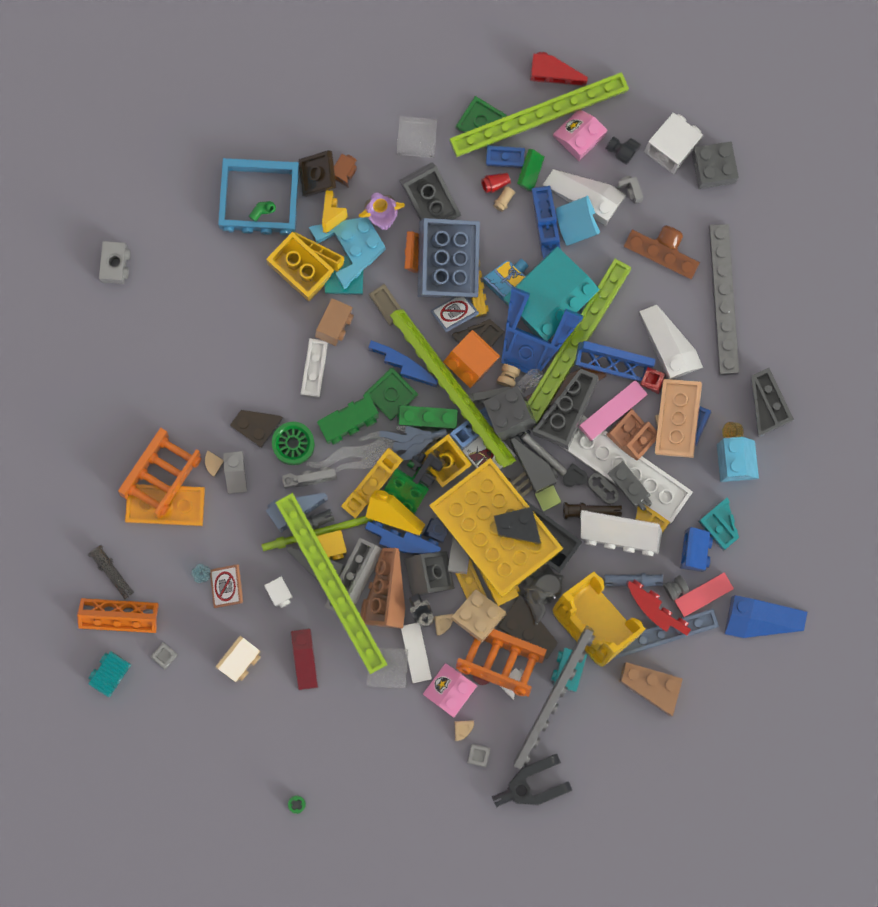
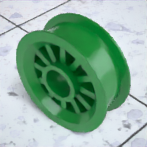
[272,422,315,465]

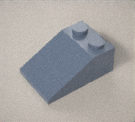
[266,493,328,533]

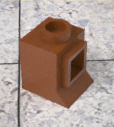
[334,154,357,188]

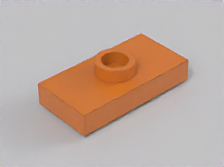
[405,231,419,273]

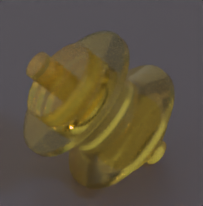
[722,422,744,438]

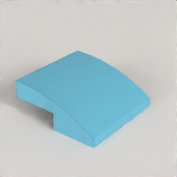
[556,196,600,246]

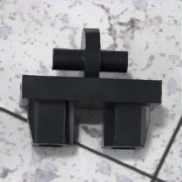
[411,449,446,487]
[408,593,434,627]

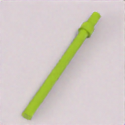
[261,516,375,552]

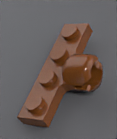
[624,225,700,280]

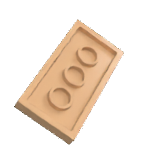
[655,379,702,458]

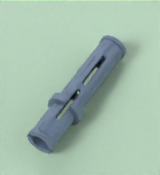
[604,573,663,588]

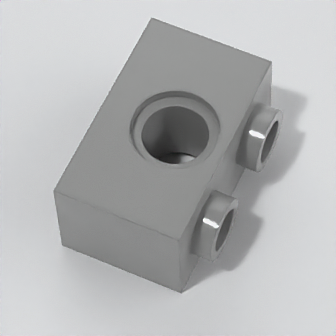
[99,241,130,284]

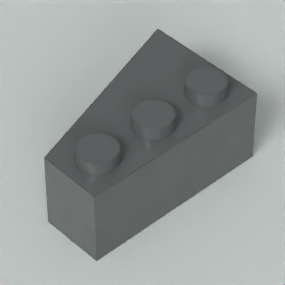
[751,368,794,437]

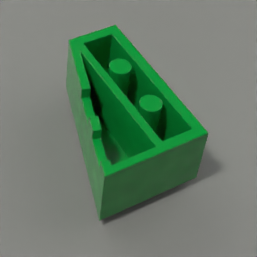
[317,393,379,445]

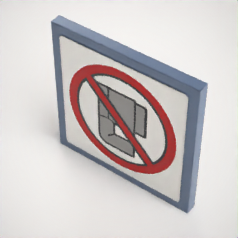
[431,298,479,332]

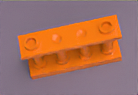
[118,427,201,519]
[456,629,547,697]

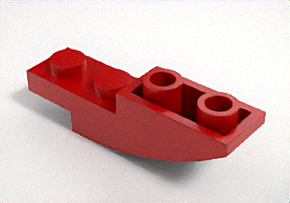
[626,579,691,636]

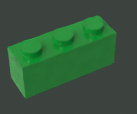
[397,405,458,429]

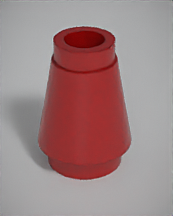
[481,173,511,193]

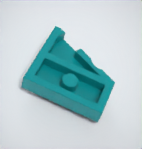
[698,498,739,551]

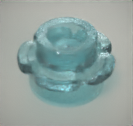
[192,564,211,583]

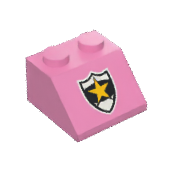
[553,110,607,161]
[423,663,477,718]

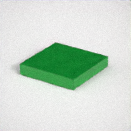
[455,96,507,147]
[365,367,419,421]

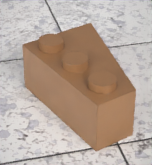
[619,662,683,716]

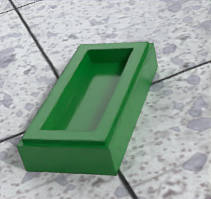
[517,149,545,191]

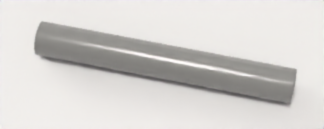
[521,433,567,476]

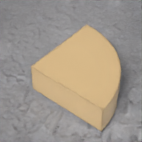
[205,451,224,477]
[434,614,453,636]
[454,721,474,741]

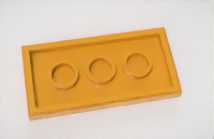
[125,484,205,526]

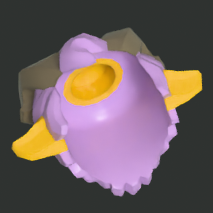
[359,193,405,230]

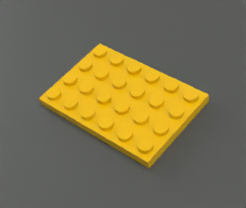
[429,458,563,597]

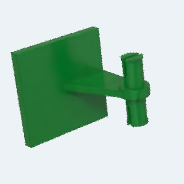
[384,459,431,514]

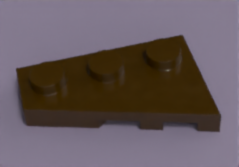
[499,595,558,659]

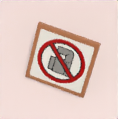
[210,564,243,608]

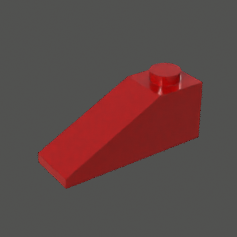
[530,52,588,86]

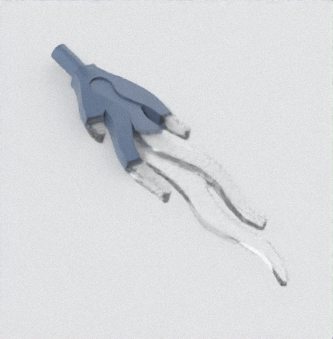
[306,425,447,472]

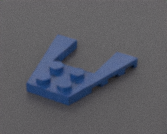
[501,286,583,377]

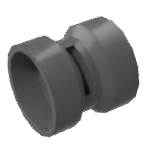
[663,575,690,601]

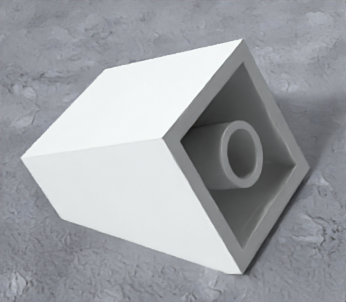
[644,113,703,174]

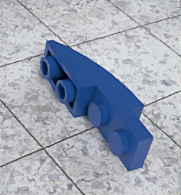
[365,520,441,555]

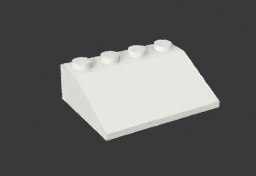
[581,510,662,556]

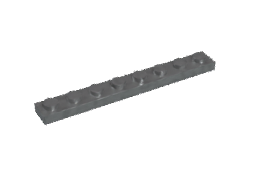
[709,224,739,375]
[514,625,595,769]

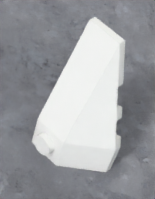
[543,169,626,226]
[639,305,703,380]

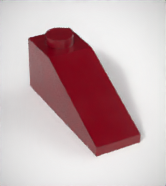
[291,629,318,690]

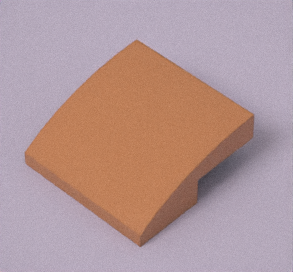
[606,409,657,460]

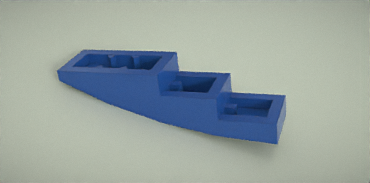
[532,186,561,259]
[368,340,438,388]

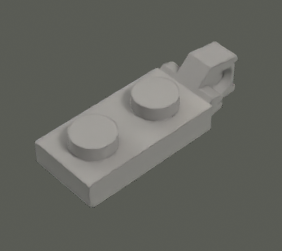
[282,467,337,489]

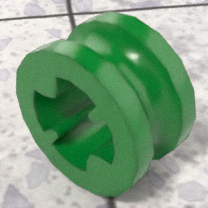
[288,796,306,814]

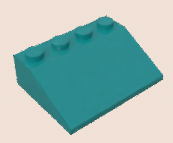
[503,246,600,341]

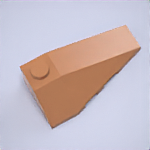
[361,548,405,628]

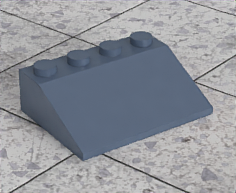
[418,218,480,298]

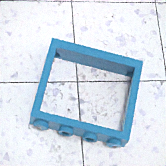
[218,158,299,236]

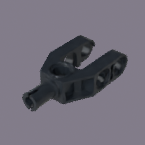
[492,754,572,808]

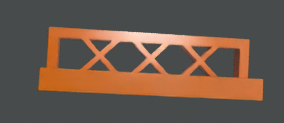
[77,598,159,633]

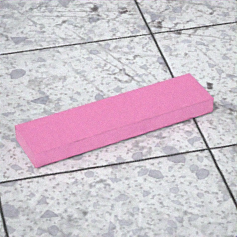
[579,380,648,441]

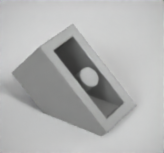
[223,451,247,494]

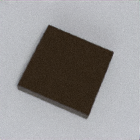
[298,150,336,197]

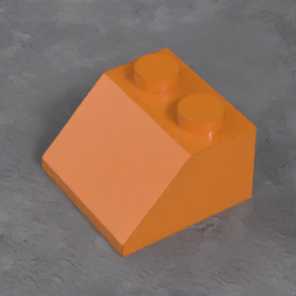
[443,330,500,388]

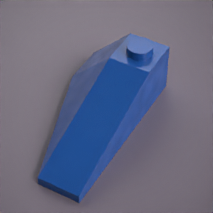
[725,595,807,638]

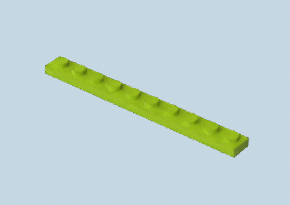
[449,72,629,157]
[528,259,631,428]
[390,309,516,468]
[275,493,387,674]

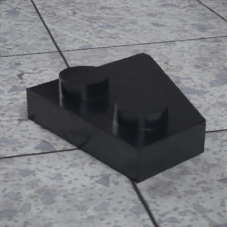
[494,507,541,545]

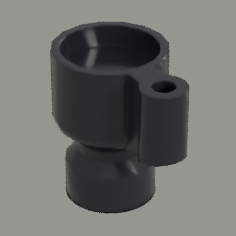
[605,136,641,165]

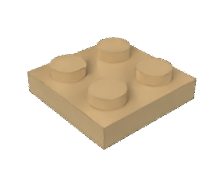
[451,589,506,643]

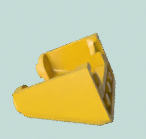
[553,572,646,667]

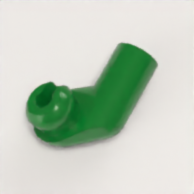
[248,201,276,222]

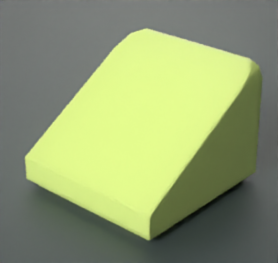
[535,485,561,512]

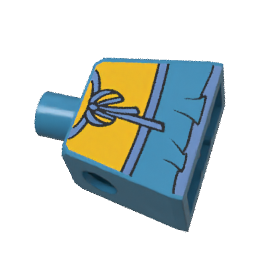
[483,259,529,306]

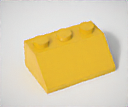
[266,232,334,302]

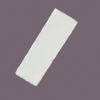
[301,338,328,398]
[401,623,432,683]

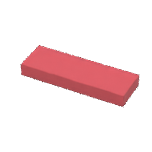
[674,572,734,617]

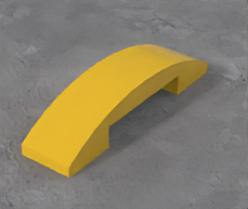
[341,448,403,519]

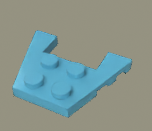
[309,217,386,289]

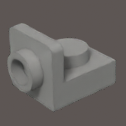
[617,176,643,204]

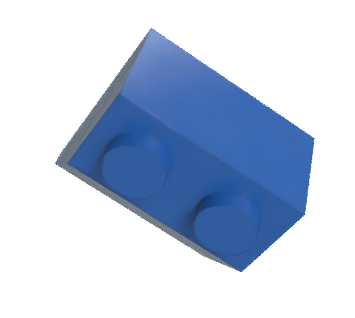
[680,527,713,572]

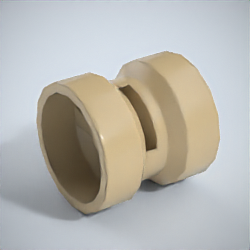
[496,364,521,388]

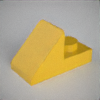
[322,190,348,233]

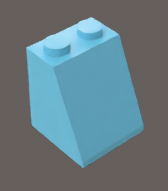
[717,437,759,482]

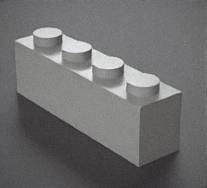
[324,538,382,613]

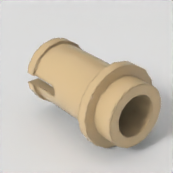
[493,186,515,212]

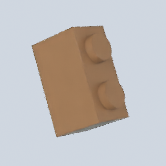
[315,298,354,346]

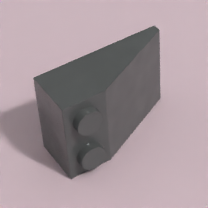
[399,162,461,220]

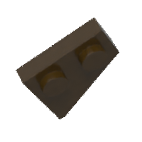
[452,319,504,347]
[230,410,283,448]

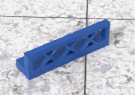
[574,341,656,382]

